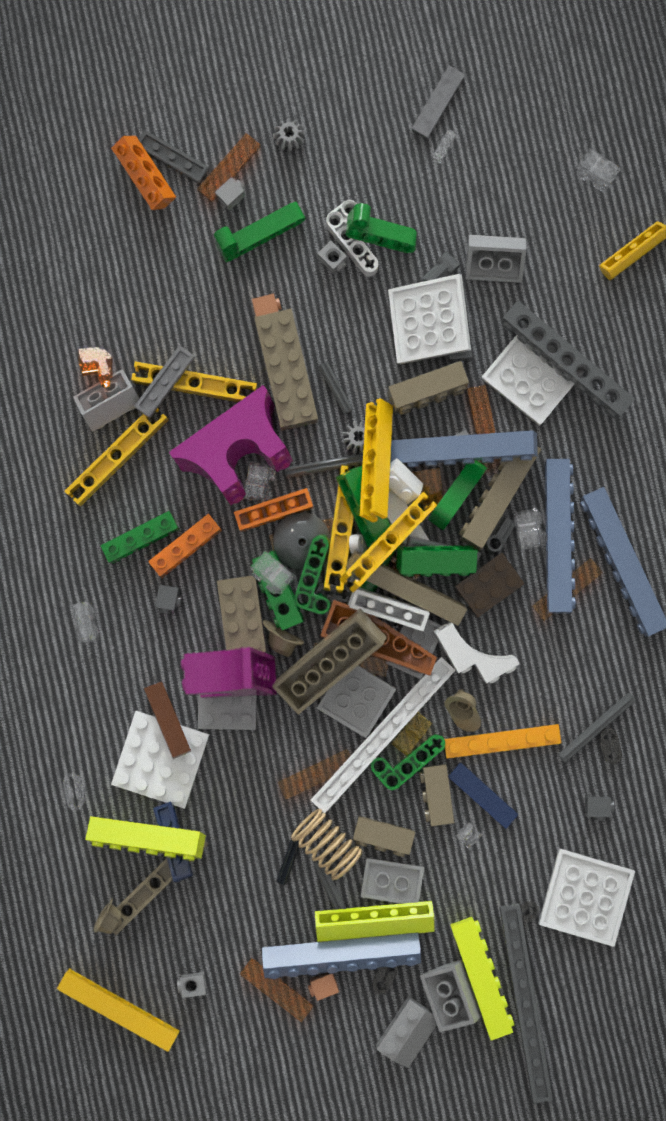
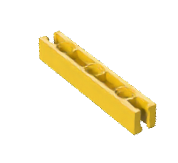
[131,361,258,402]
[360,398,393,522]
[65,408,169,507]
[323,465,356,593]
[340,492,437,593]
[57,968,180,1052]

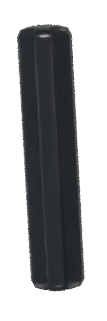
[276,828,302,885]

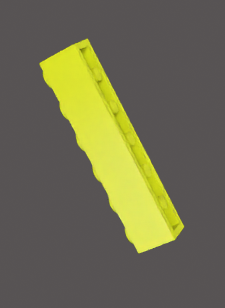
[85,816,206,861]
[315,901,435,942]
[450,917,515,1040]

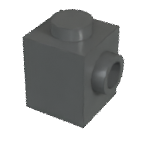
[155,584,182,614]
[585,796,614,821]

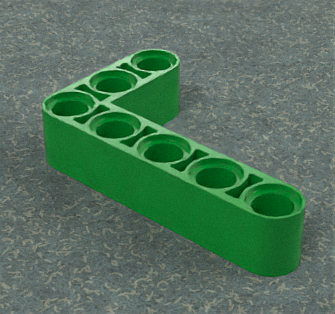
[213,202,306,262]

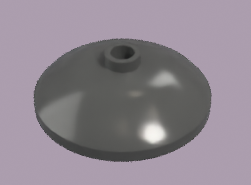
[273,512,330,570]

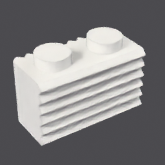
[389,458,424,504]

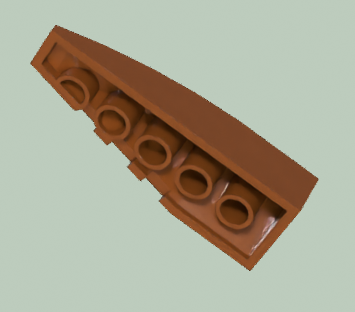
[321,600,437,676]

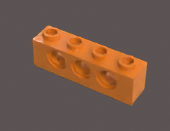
[111,136,176,210]
[234,488,313,532]
[148,514,222,578]

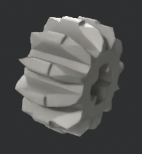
[273,118,305,152]
[343,421,365,454]

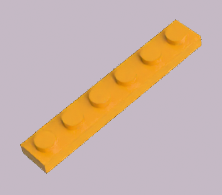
[444,724,561,759]

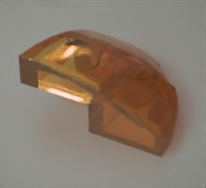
[412,468,443,508]

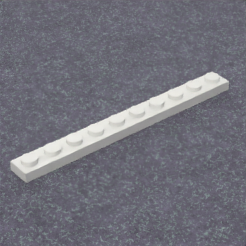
[311,657,455,813]

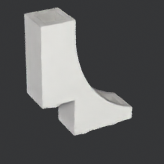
[433,622,520,683]

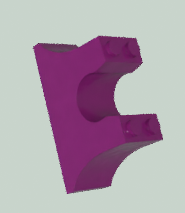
[169,385,293,505]
[181,647,277,699]

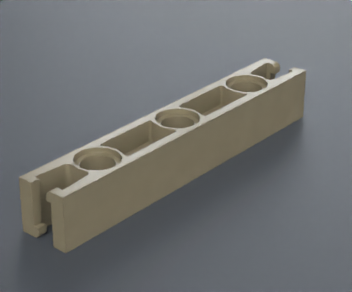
[346,550,467,626]
[113,830,209,935]

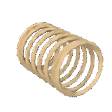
[291,809,362,880]

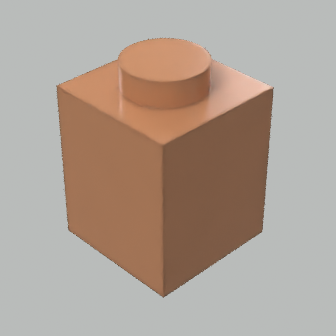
[252,293,281,317]
[308,972,339,1001]

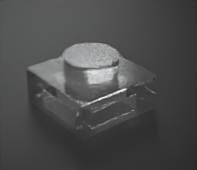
[456,822,482,849]

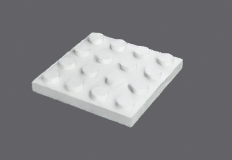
[388,274,471,364]
[481,323,584,426]
[111,711,209,809]
[538,848,635,947]

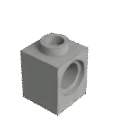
[215,177,245,211]
[317,241,347,274]
[177,972,207,998]

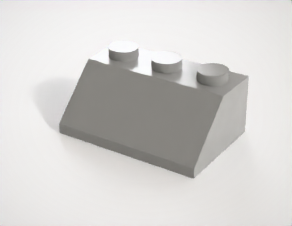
[465,235,526,283]
[73,369,140,432]
[420,960,482,1032]
[376,996,437,1068]

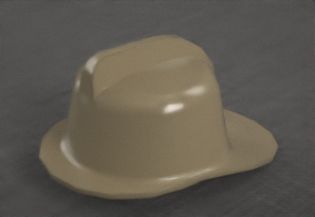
[263,620,304,657]
[445,689,481,732]
[94,898,123,934]

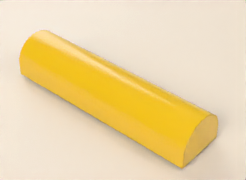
[599,221,666,280]

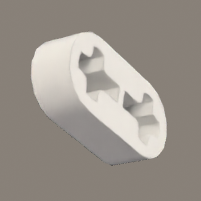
[349,535,367,554]

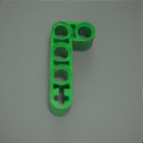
[346,203,417,253]
[428,460,487,530]
[294,534,331,614]
[371,734,445,790]

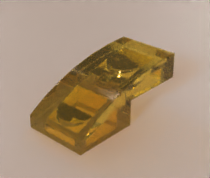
[392,712,432,756]

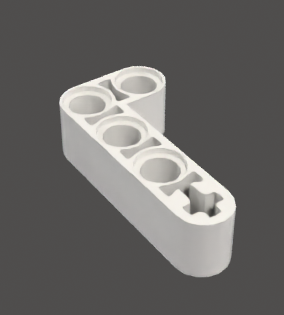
[326,200,378,277]

